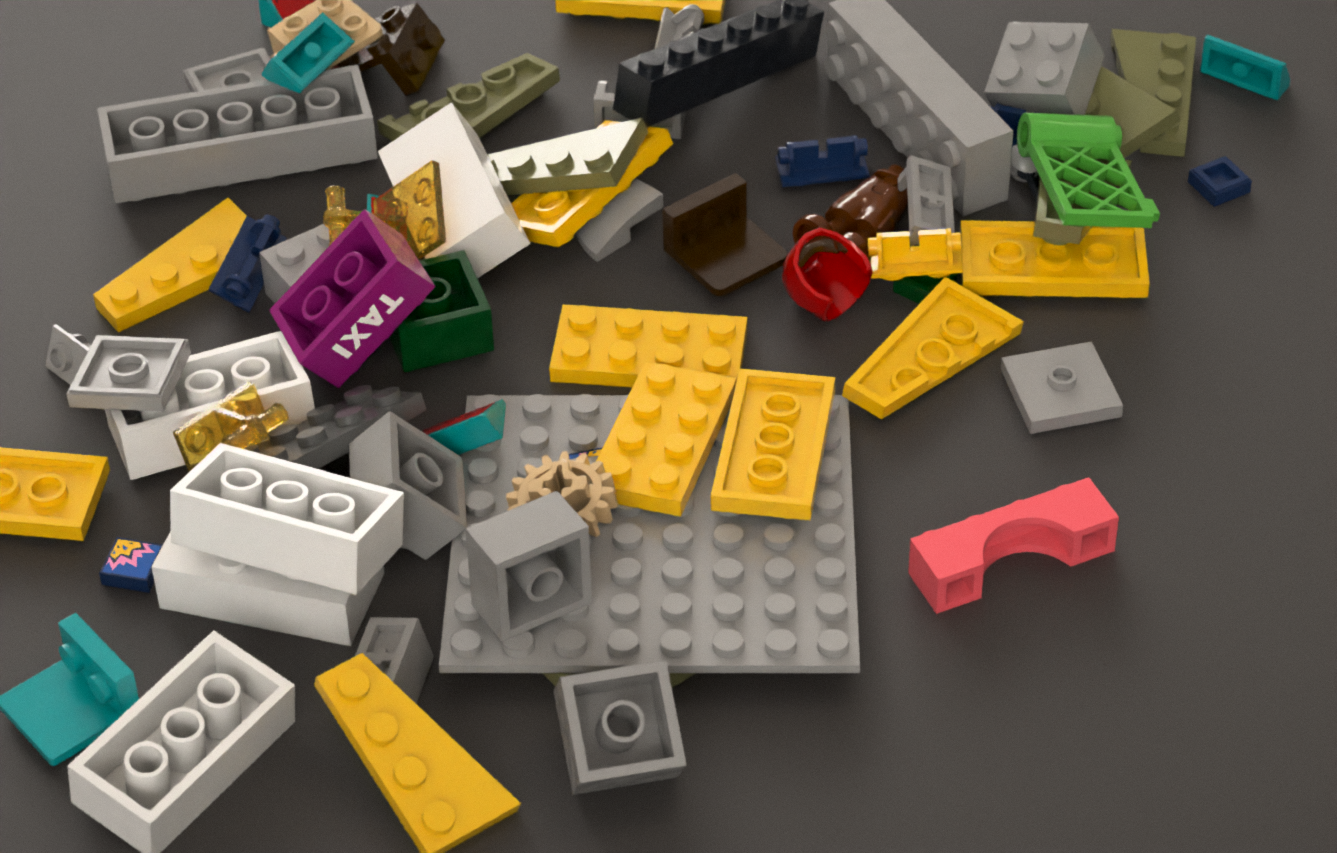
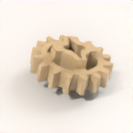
[506,451,618,537]

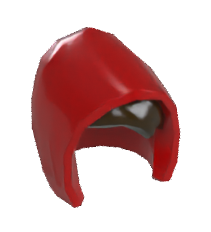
[782,228,873,322]

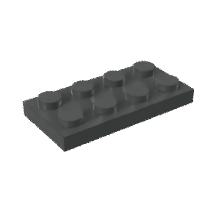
[240,385,427,469]

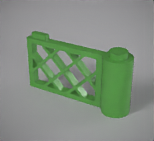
[1017,113,1160,228]

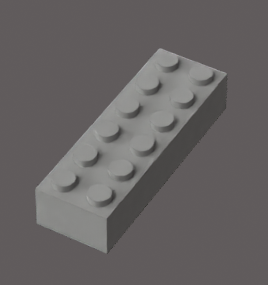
[824,0,1013,217]
[97,65,378,204]

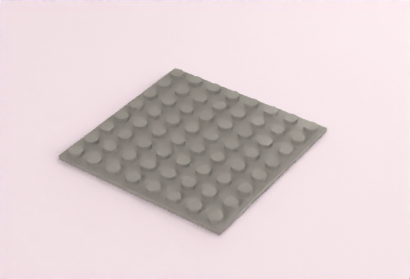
[439,394,860,673]

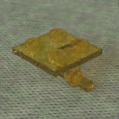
[323,160,446,260]
[172,381,289,472]

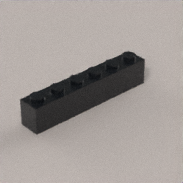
[613,0,824,127]

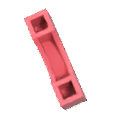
[908,477,1119,614]

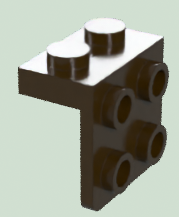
[331,2,445,96]
[662,173,787,296]

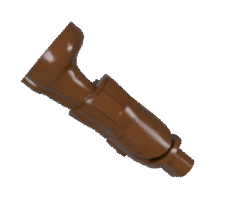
[792,164,908,261]

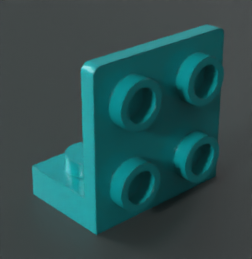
[0,612,139,766]

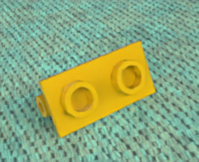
[868,228,963,281]

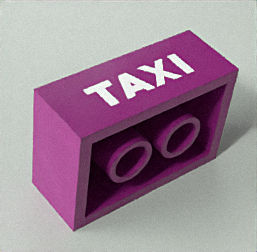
[269,209,436,388]

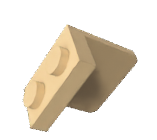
[267,0,383,70]

